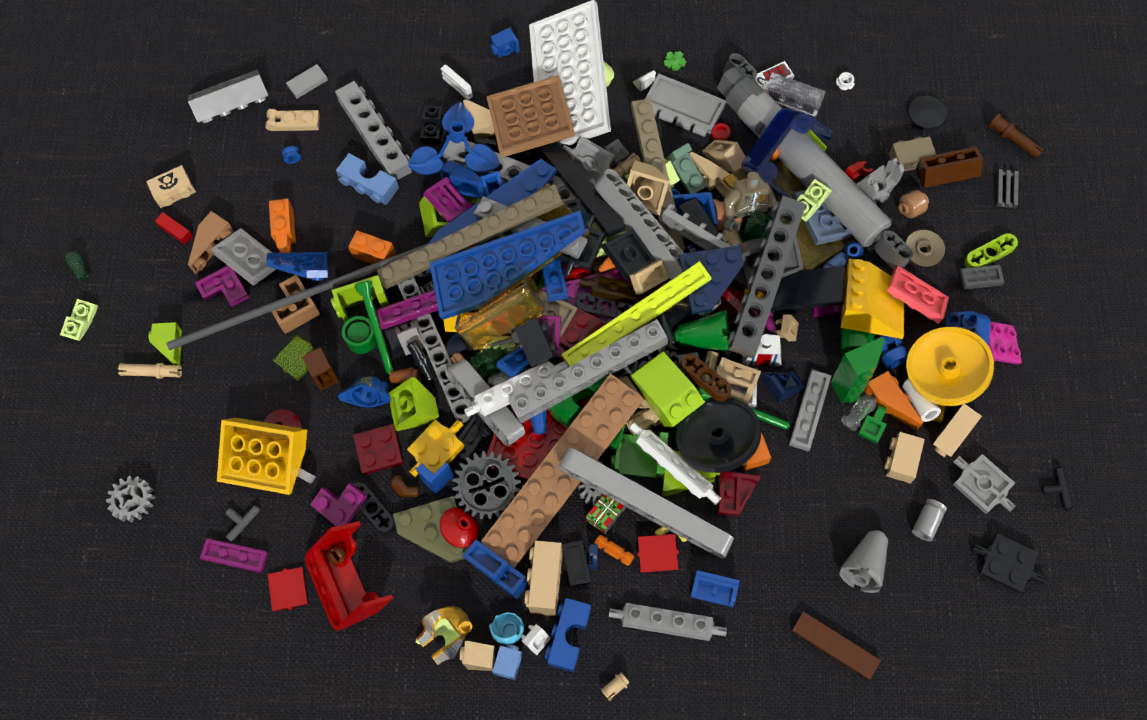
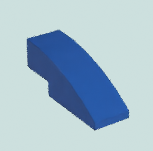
[440,161,485,199]
[463,539,528,599]

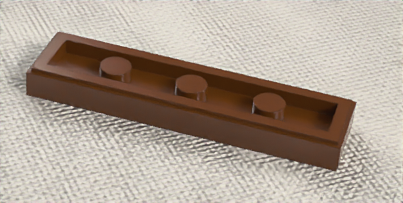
[792,612,881,680]

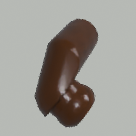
[391,475,419,497]

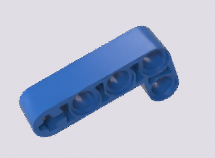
[945,311,990,346]

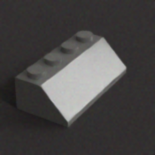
[188,69,268,123]

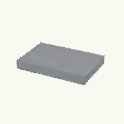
[211,228,276,286]

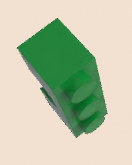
[549,377,607,429]

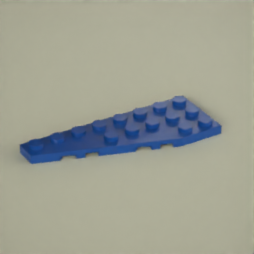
[427,159,557,273]
[429,211,587,320]

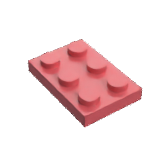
[887,266,949,324]

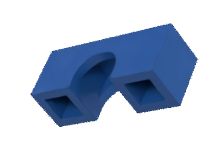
[545,598,591,673]

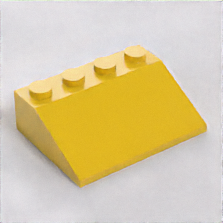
[841,258,904,339]
[217,418,307,495]

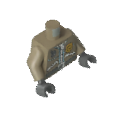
[724,172,783,232]

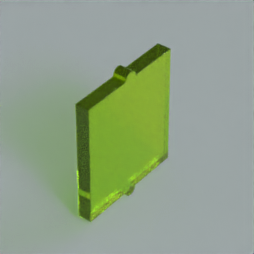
[273,335,314,381]

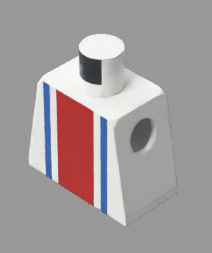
[742,334,782,366]

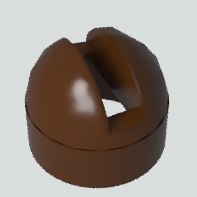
[328,545,346,564]

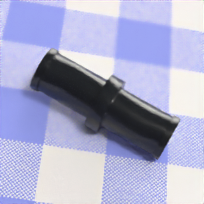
[406,340,436,381]

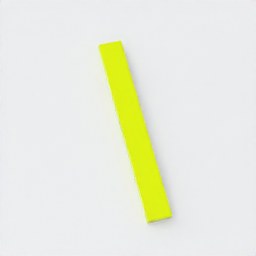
[562,261,712,366]

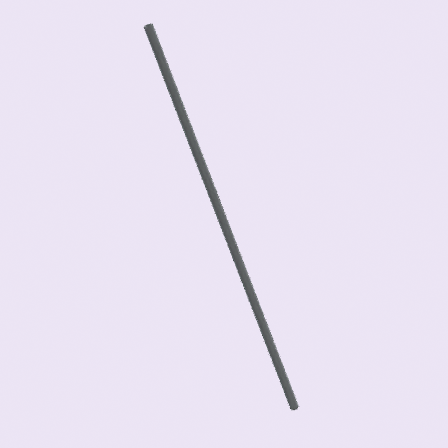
[166,243,428,350]

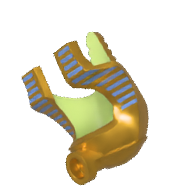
[416,606,472,665]

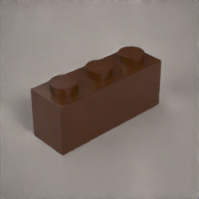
[918,146,983,188]

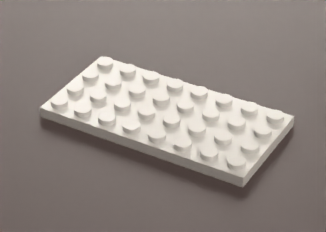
[529,0,611,147]

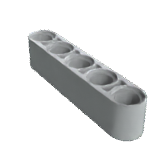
[445,359,525,446]

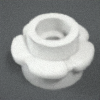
[836,72,854,90]

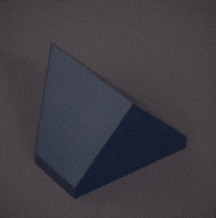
[760,371,805,403]

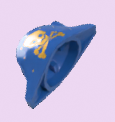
[338,376,391,407]

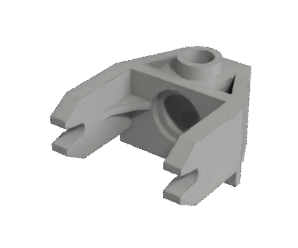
[857,158,904,204]

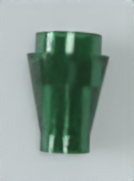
[64,251,89,281]

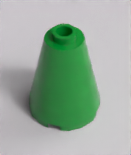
[675,310,731,351]

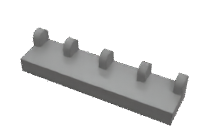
[661,203,739,250]

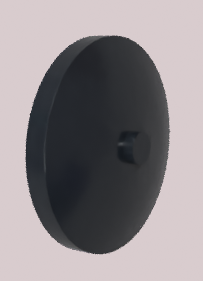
[676,398,761,473]

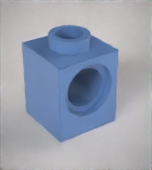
[492,644,523,680]

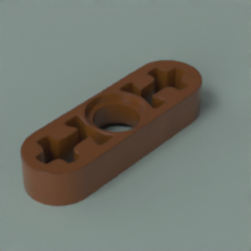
[680,354,732,402]

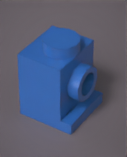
[490,28,520,58]

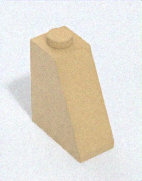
[933,404,982,457]

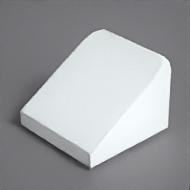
[633,71,656,91]

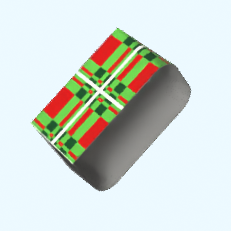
[586,494,626,534]

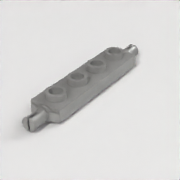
[609,603,727,641]

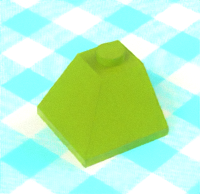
[389,377,439,431]

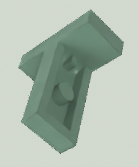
[665,143,707,194]

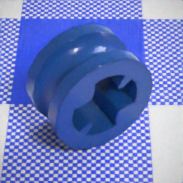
[282,146,301,164]

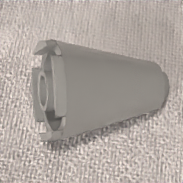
[839,530,888,593]

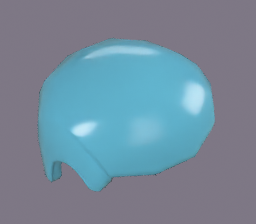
[489,612,524,645]

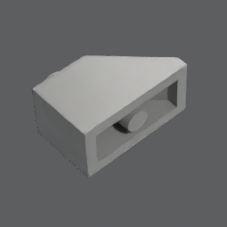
[393,320,425,355]

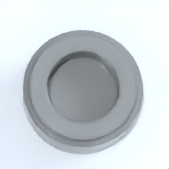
[297,468,316,484]

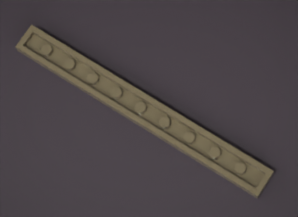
[377,184,564,289]

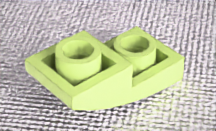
[797,179,832,221]
[60,299,98,341]

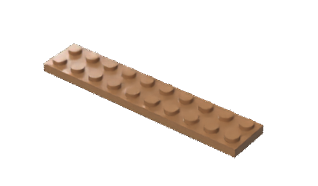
[481,373,644,568]

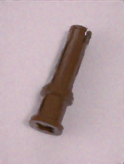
[988,113,1044,159]

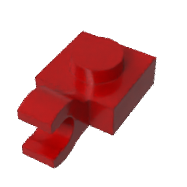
[845,161,873,182]

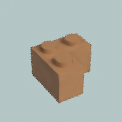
[271,275,320,334]

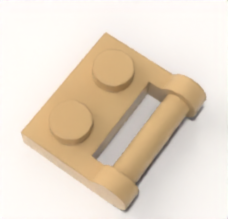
[711,357,761,405]

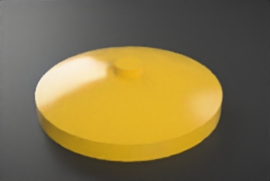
[906,327,994,406]

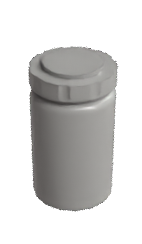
[912,499,947,541]

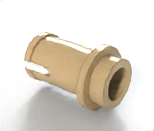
[601,673,629,701]

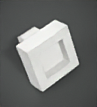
[521,624,551,655]

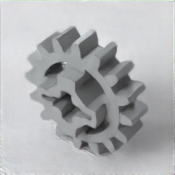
[106,476,155,522]

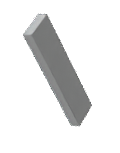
[789,369,832,451]

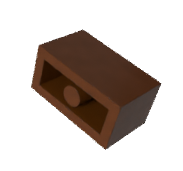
[302,348,339,391]

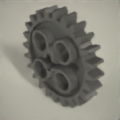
[452,450,521,519]

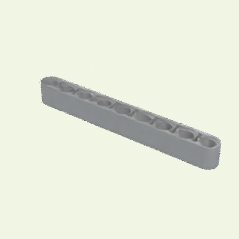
[595,169,721,317]
[397,276,472,423]
[558,448,734,558]

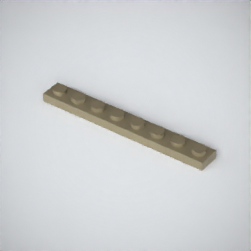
[630,99,685,251]

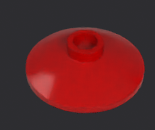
[439,508,479,548]

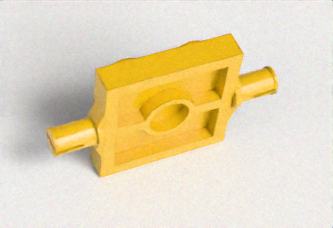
[407,419,465,477]

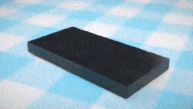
[763,266,845,311]

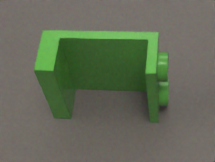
[611,432,668,479]

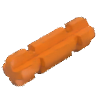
[594,535,634,566]

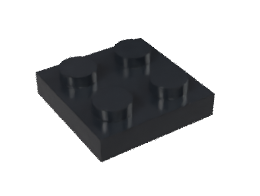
[602,228,656,281]

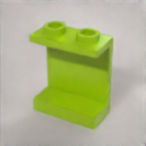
[331,275,389,322]

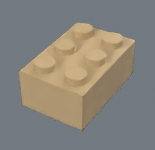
[525,541,563,616]

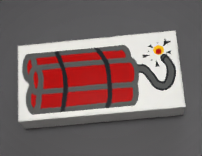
[755,61,794,91]

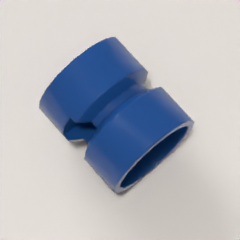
[878,336,908,369]

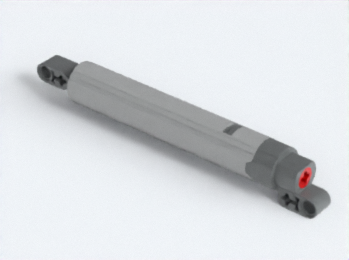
[717,53,913,270]

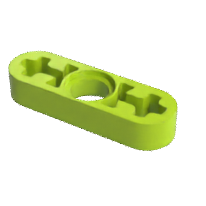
[964,233,1018,268]

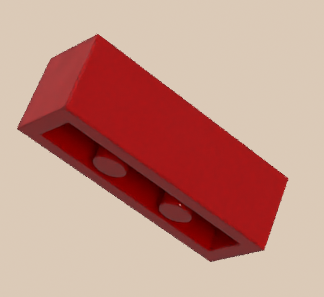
[155,212,193,245]

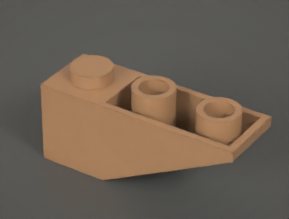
[188,211,234,274]

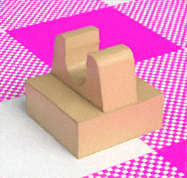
[774,314,799,342]

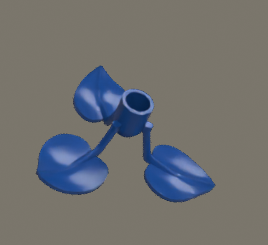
[408,102,499,175]

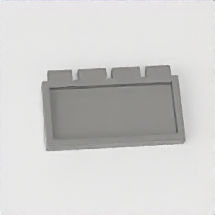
[645,74,726,137]

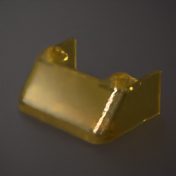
[455,274,544,351]

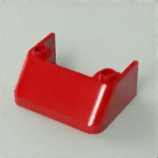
[305,521,393,631]

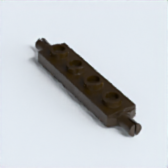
[579,275,688,312]

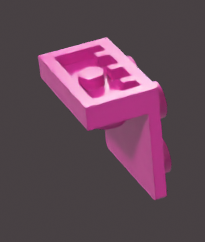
[989,321,1022,365]

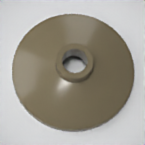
[905,230,945,267]

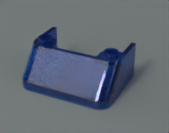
[741,108,833,199]

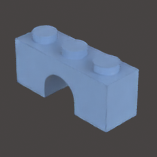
[336,153,399,205]

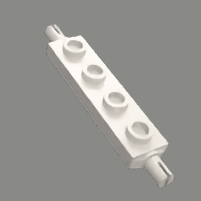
[464,360,568,417]
[630,422,721,505]

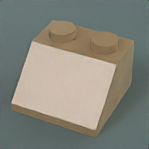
[627,160,670,216]

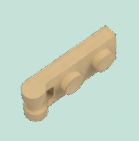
[266,109,320,131]

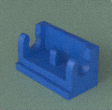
[691,570,740,608]

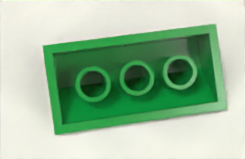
[830,337,885,404]

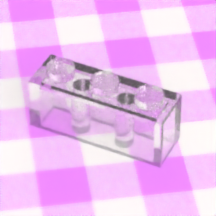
[765,72,826,117]

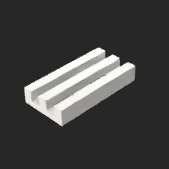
[441,65,473,100]

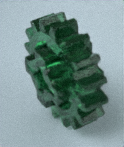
[469,346,511,379]

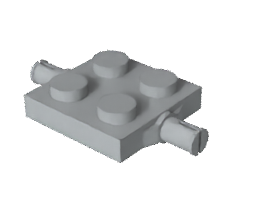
[562,137,615,183]
[953,454,1016,514]

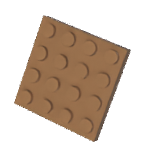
[486,75,575,158]

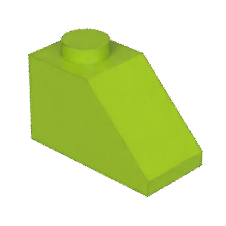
[149,322,182,365]

